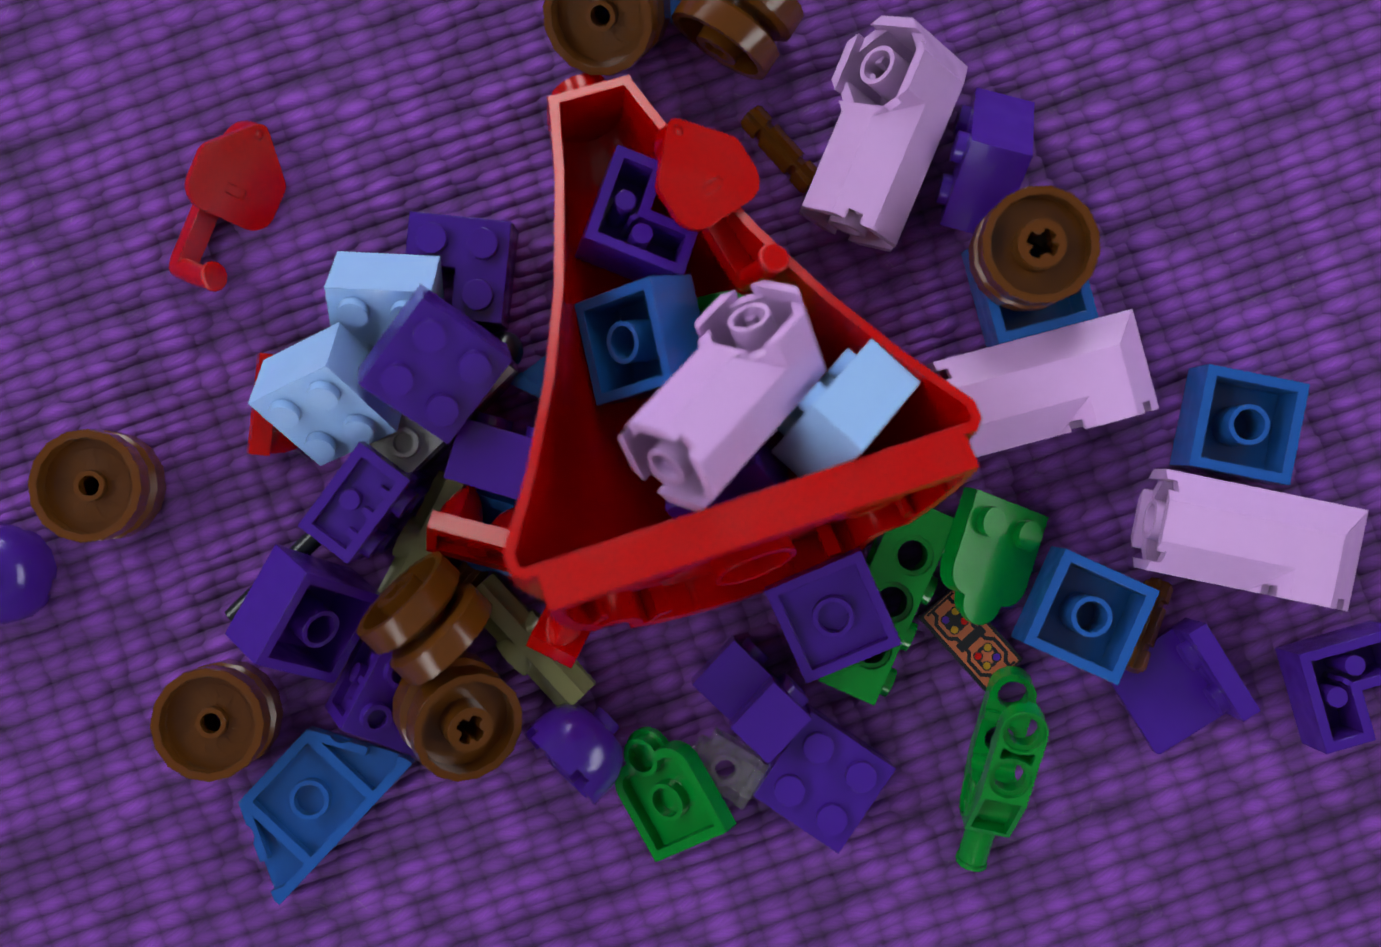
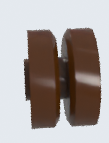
[543,0,671,75]
[671,0,804,80]
[969,185,1100,312]
[28,429,166,543]
[356,551,493,686]
[393,651,522,782]
[150,659,283,782]

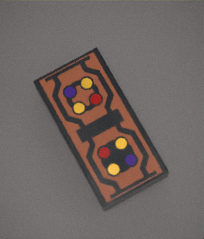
[917,588,1023,691]

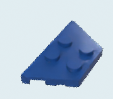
[238,726,416,905]

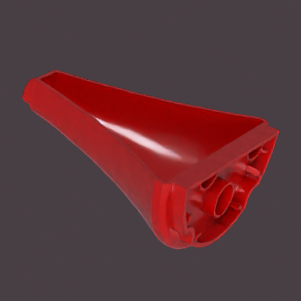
[503,73,982,631]

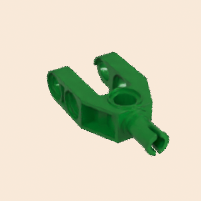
[955,666,1049,872]

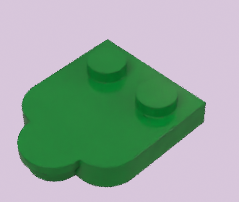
[940,487,1049,625]
[615,727,737,862]

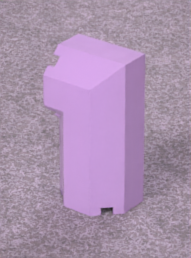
[799,15,968,252]
[618,280,828,512]
[926,309,1159,457]
[1131,469,1369,611]

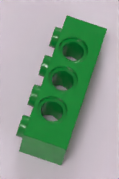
[818,508,954,706]

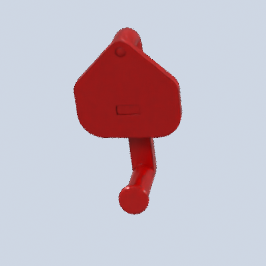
[654,118,790,292]
[169,120,286,292]

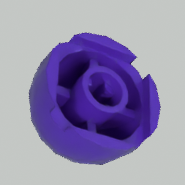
[0,524,57,624]
[523,704,623,805]

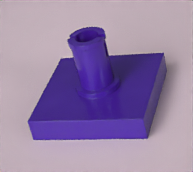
[765,546,902,684]

